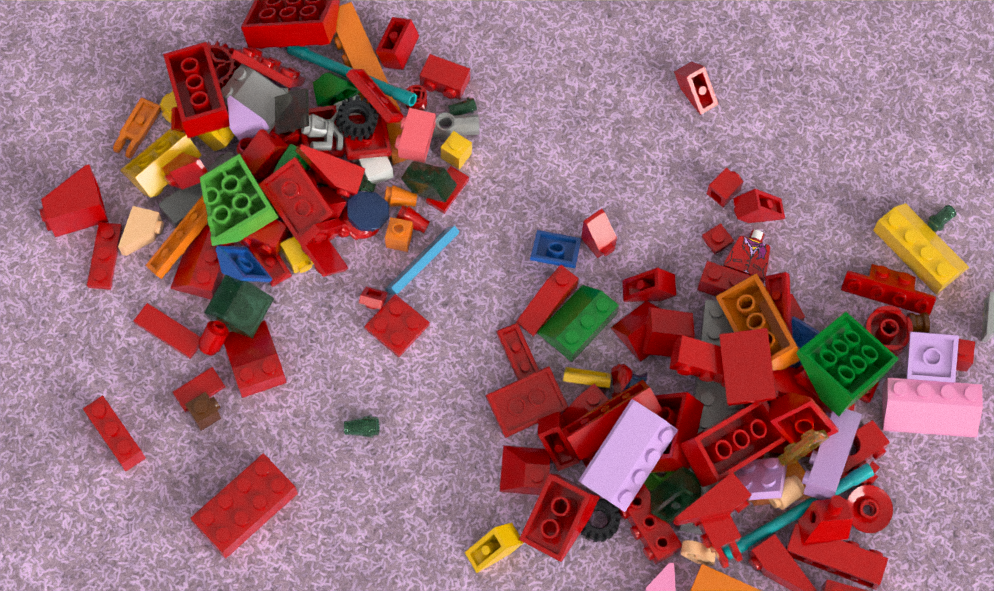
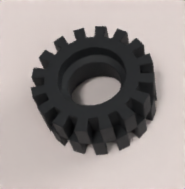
[336,96,379,141]
[580,498,621,542]

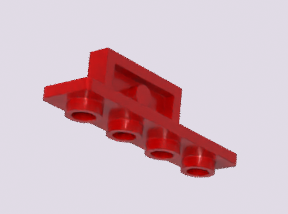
[841,264,936,316]

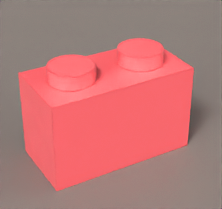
[395,108,436,163]

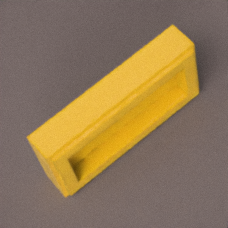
[563,367,611,388]

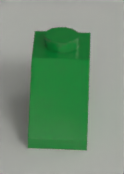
[312,72,360,107]

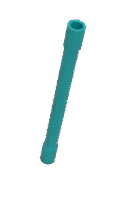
[287,46,417,106]
[722,463,875,560]

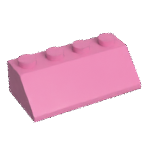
[882,378,983,437]

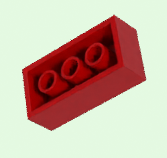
[163,42,230,138]
[679,401,787,487]
[190,453,298,559]

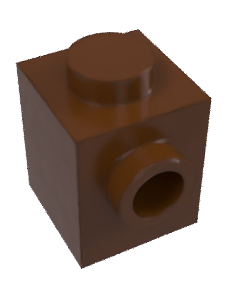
[185,392,221,431]

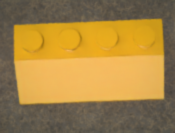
[873,203,969,295]

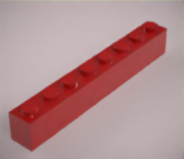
[669,335,855,414]

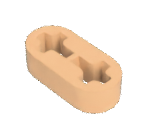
[681,540,716,566]

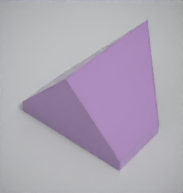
[227,96,270,141]

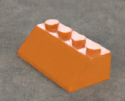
[716,273,800,370]

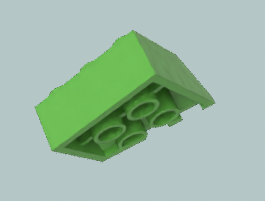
[200,154,278,246]

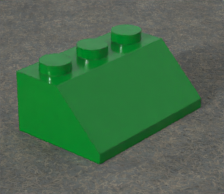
[537,285,619,362]

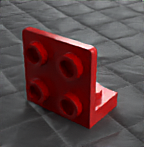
[297,218,348,277]

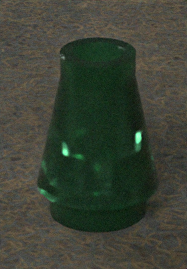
[344,414,380,438]

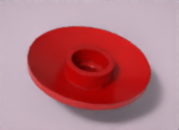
[847,485,893,533]

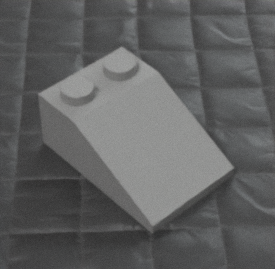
[221,64,295,133]

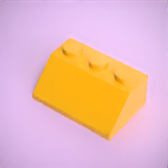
[120,128,202,198]

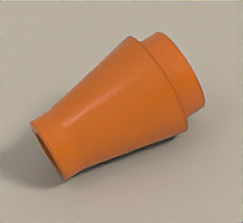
[384,185,417,207]

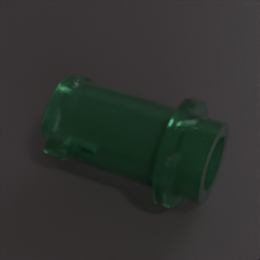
[448,97,477,116]
[927,205,957,232]

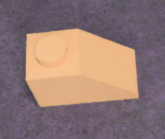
[118,206,164,256]

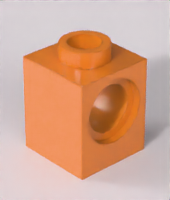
[385,217,413,252]

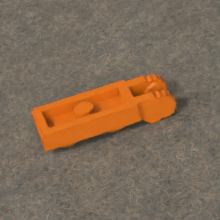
[113,97,162,159]

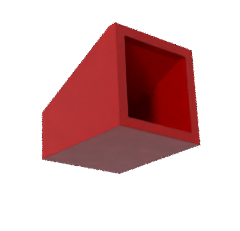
[39,164,109,237]

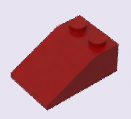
[224,320,287,398]
[519,474,600,562]

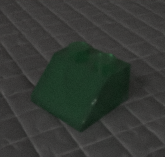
[204,275,274,338]

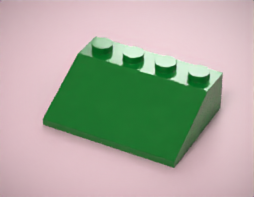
[796,312,899,417]

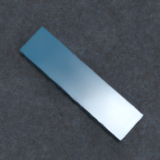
[385,225,460,294]

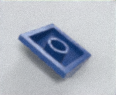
[530,230,582,269]
[216,245,272,282]

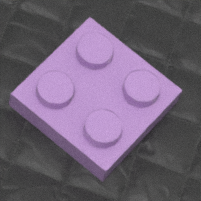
[906,331,959,383]
[736,457,787,500]

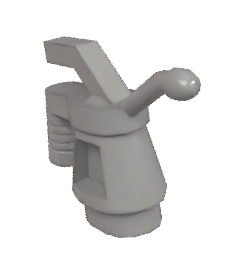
[301,104,343,151]

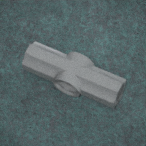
[432,112,479,139]

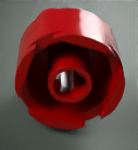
[863,306,913,356]

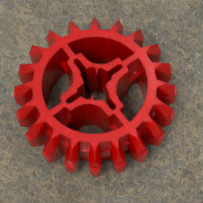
[207,41,242,89]

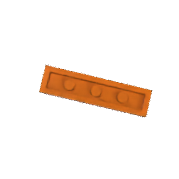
[145,195,208,279]

